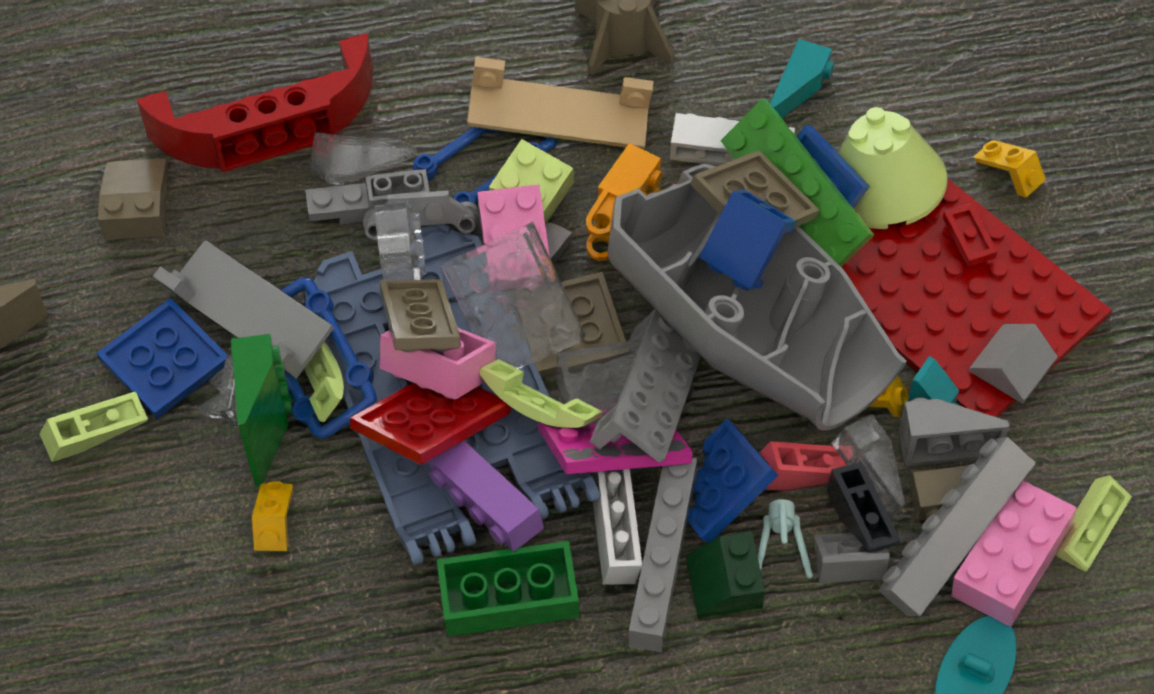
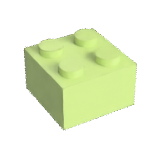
[489,139,574,223]

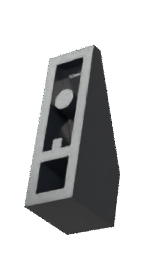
[827,462,901,553]

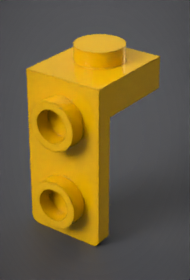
[974,140,1046,198]
[252,481,293,551]

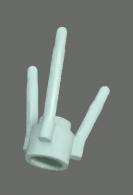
[757,499,813,579]

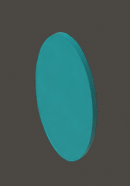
[935,616,1016,694]

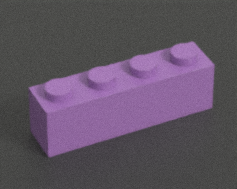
[429,441,544,552]

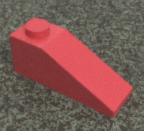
[759,441,855,491]

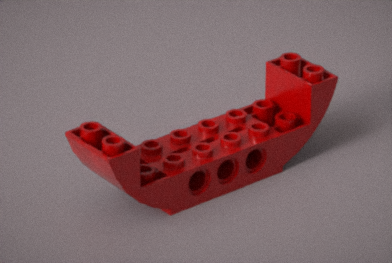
[136,33,373,173]

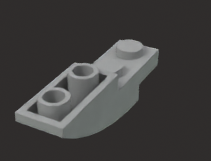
[305,169,430,225]

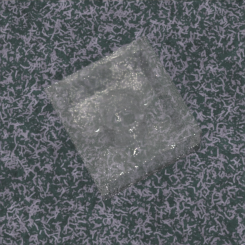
[374,201,426,281]

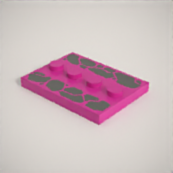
[538,411,693,474]

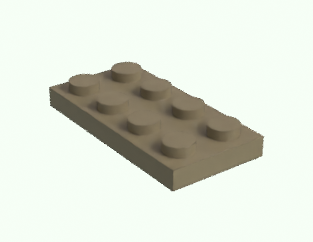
[379,279,460,352]

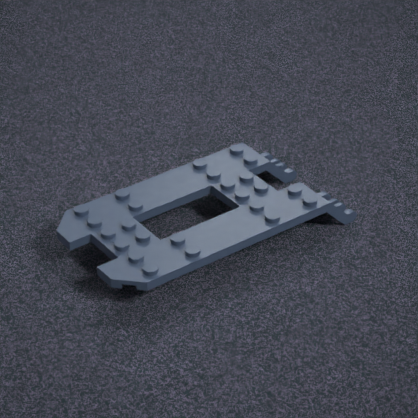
[303,224,600,566]

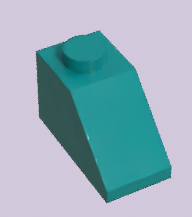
[908,356,960,406]

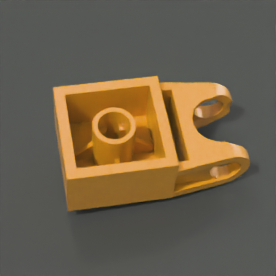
[586,143,663,261]

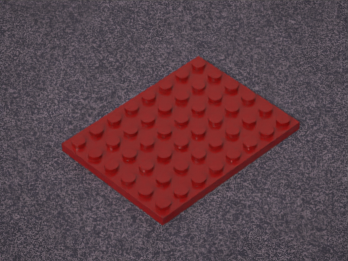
[841,178,1111,418]

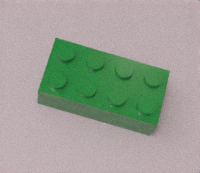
[436,541,579,637]

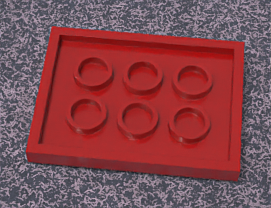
[350,383,511,465]

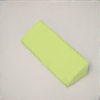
[1055,475,1132,572]

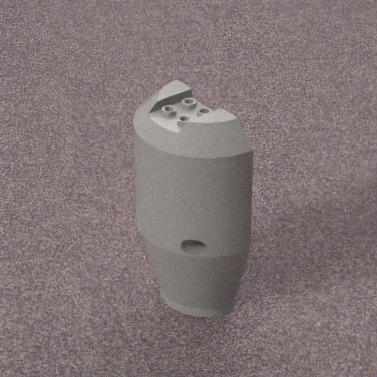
[608,163,907,431]

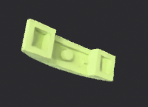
[304,341,344,422]
[479,359,603,428]

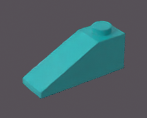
[770,39,835,118]

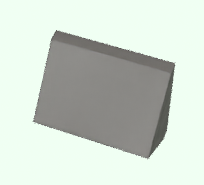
[969,324,1058,404]
[814,533,889,583]

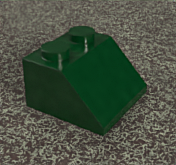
[686,532,765,618]

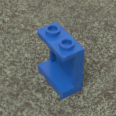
[699,190,797,291]

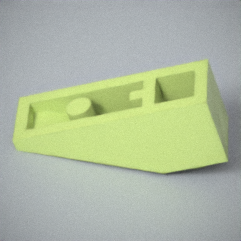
[40,391,148,462]

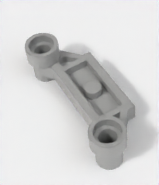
[363,191,479,240]

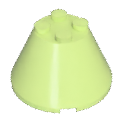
[838,107,947,229]

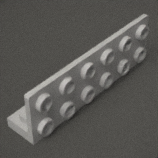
[153,241,334,379]
[590,309,701,463]

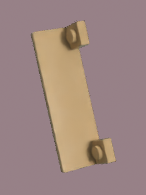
[467,57,653,149]

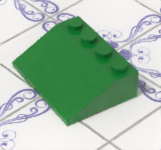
[231,334,292,487]

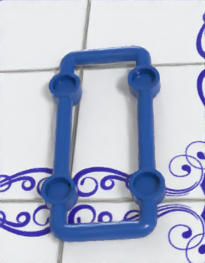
[411,127,558,204]
[281,277,377,439]

